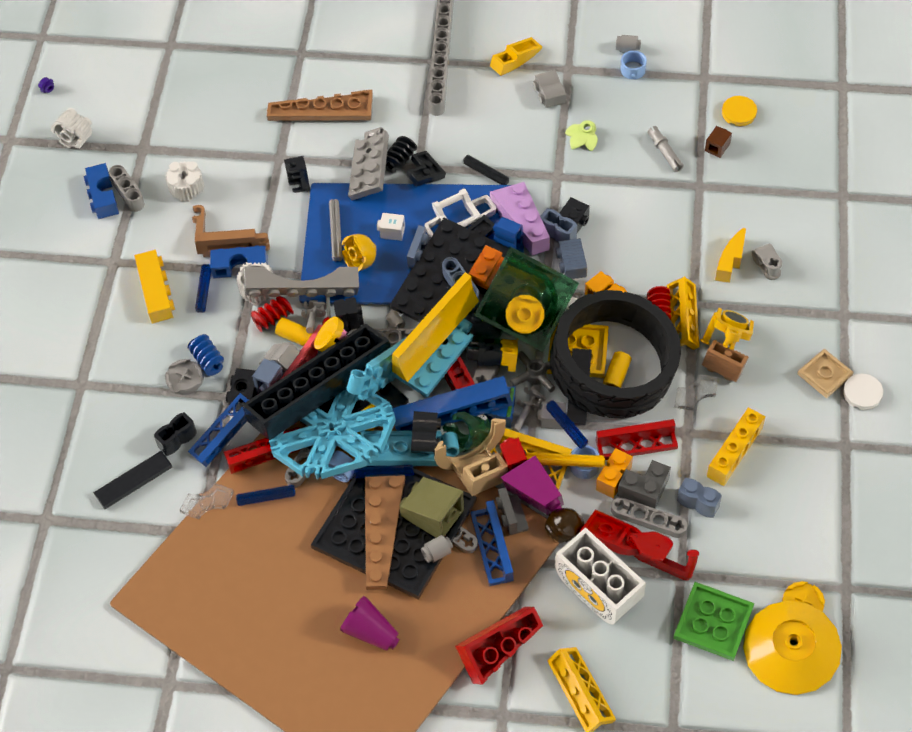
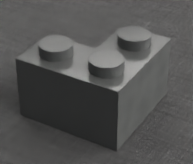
[617,460,671,509]

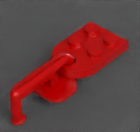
[580,509,699,581]

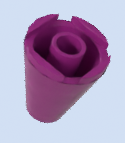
[340,596,400,651]

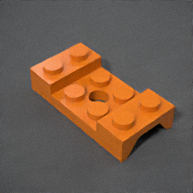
[468,245,553,302]

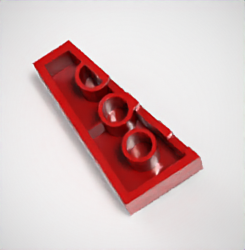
[455,607,543,685]

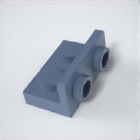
[407,225,431,268]

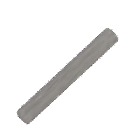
[329,199,342,261]

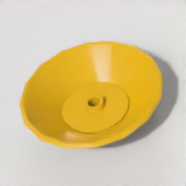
[743,600,842,695]

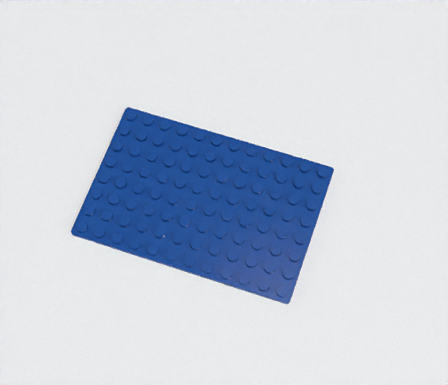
[299,183,524,305]

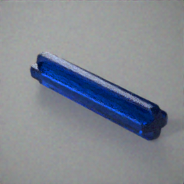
[195,264,211,313]
[546,400,588,449]
[354,465,414,478]
[236,485,296,506]

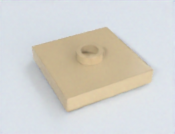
[798,349,854,398]

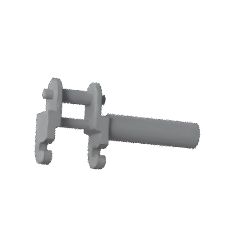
[301,300,327,333]
[512,387,546,432]

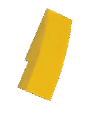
[490,37,542,76]
[715,228,746,283]

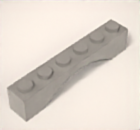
[244,267,359,297]

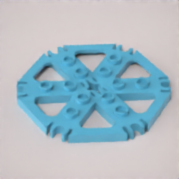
[269,389,396,479]

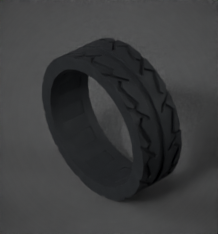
[549,290,681,419]

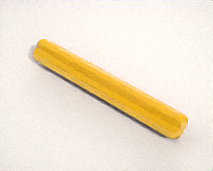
[526,453,605,467]

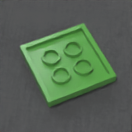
[673,582,755,661]

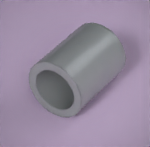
[385,310,406,328]

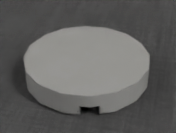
[165,359,204,395]

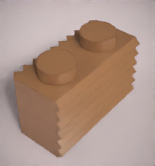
[701,340,749,382]

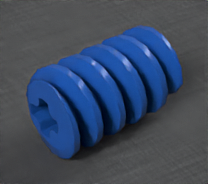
[187,334,224,376]

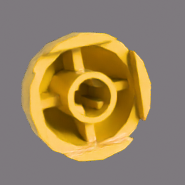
[342,234,376,272]

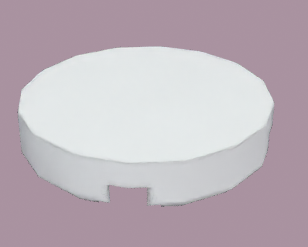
[843,373,883,410]

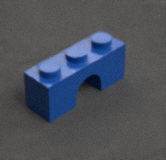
[83,163,119,219]
[210,245,268,279]

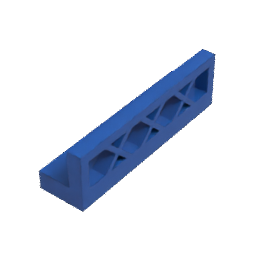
[188,393,249,467]
[470,500,514,586]

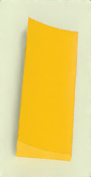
[392,272,479,382]

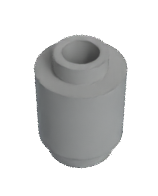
[616,35,641,52]
[421,535,453,563]

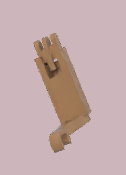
[192,205,270,257]

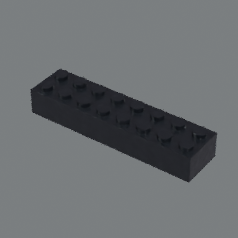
[242,324,391,440]

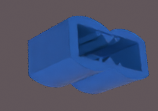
[493,217,523,252]

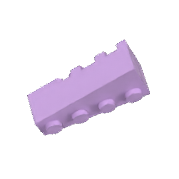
[490,182,550,255]

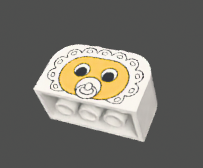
[555,527,646,625]

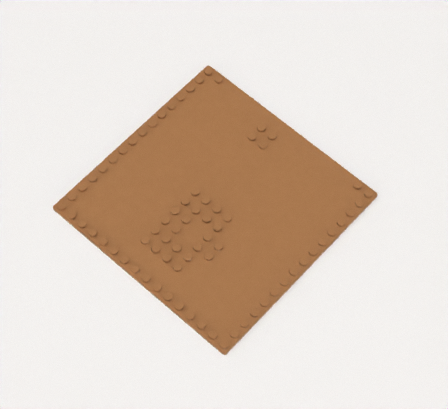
[110,397,560,732]

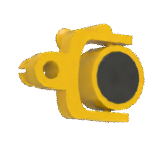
[700,308,754,350]

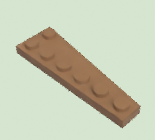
[267,90,373,121]
[365,474,405,590]

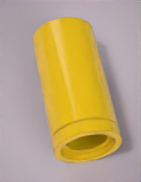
[275,317,314,346]
[603,351,632,388]

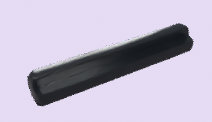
[463,155,509,185]

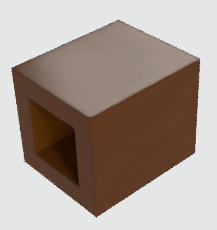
[705,126,732,158]

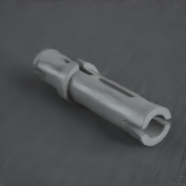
[647,126,684,172]

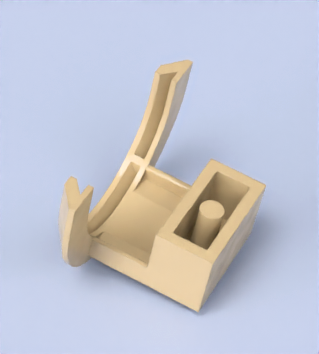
[434,418,508,496]

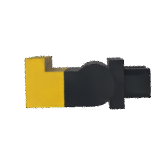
[467,336,518,372]

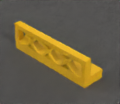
[666,276,700,350]
[547,647,616,732]

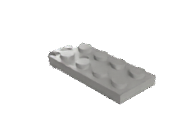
[348,127,389,200]

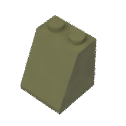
[399,477,464,538]

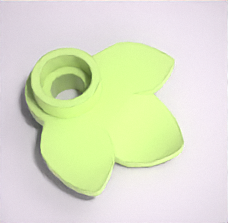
[565,120,598,151]

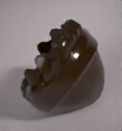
[545,508,584,543]

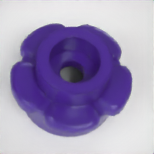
[38,77,54,93]

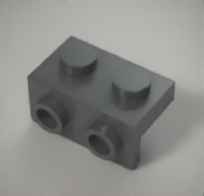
[495,487,529,535]

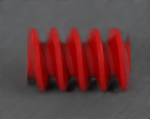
[647,286,671,320]
[251,295,294,332]

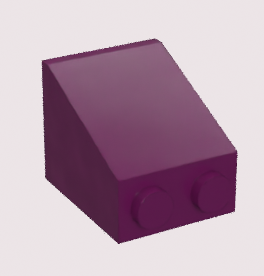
[501,456,564,515]

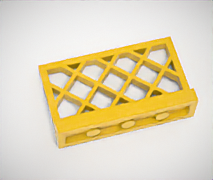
[490,428,572,490]

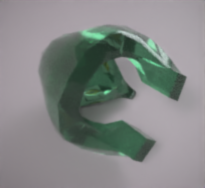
[443,412,491,452]

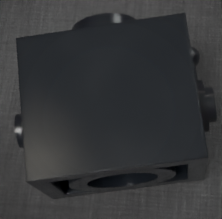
[560,197,590,233]

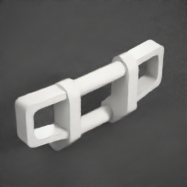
[425,188,497,237]

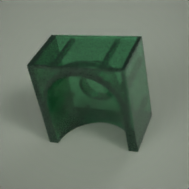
[472,246,579,352]

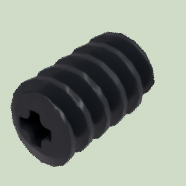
[385,136,417,174]

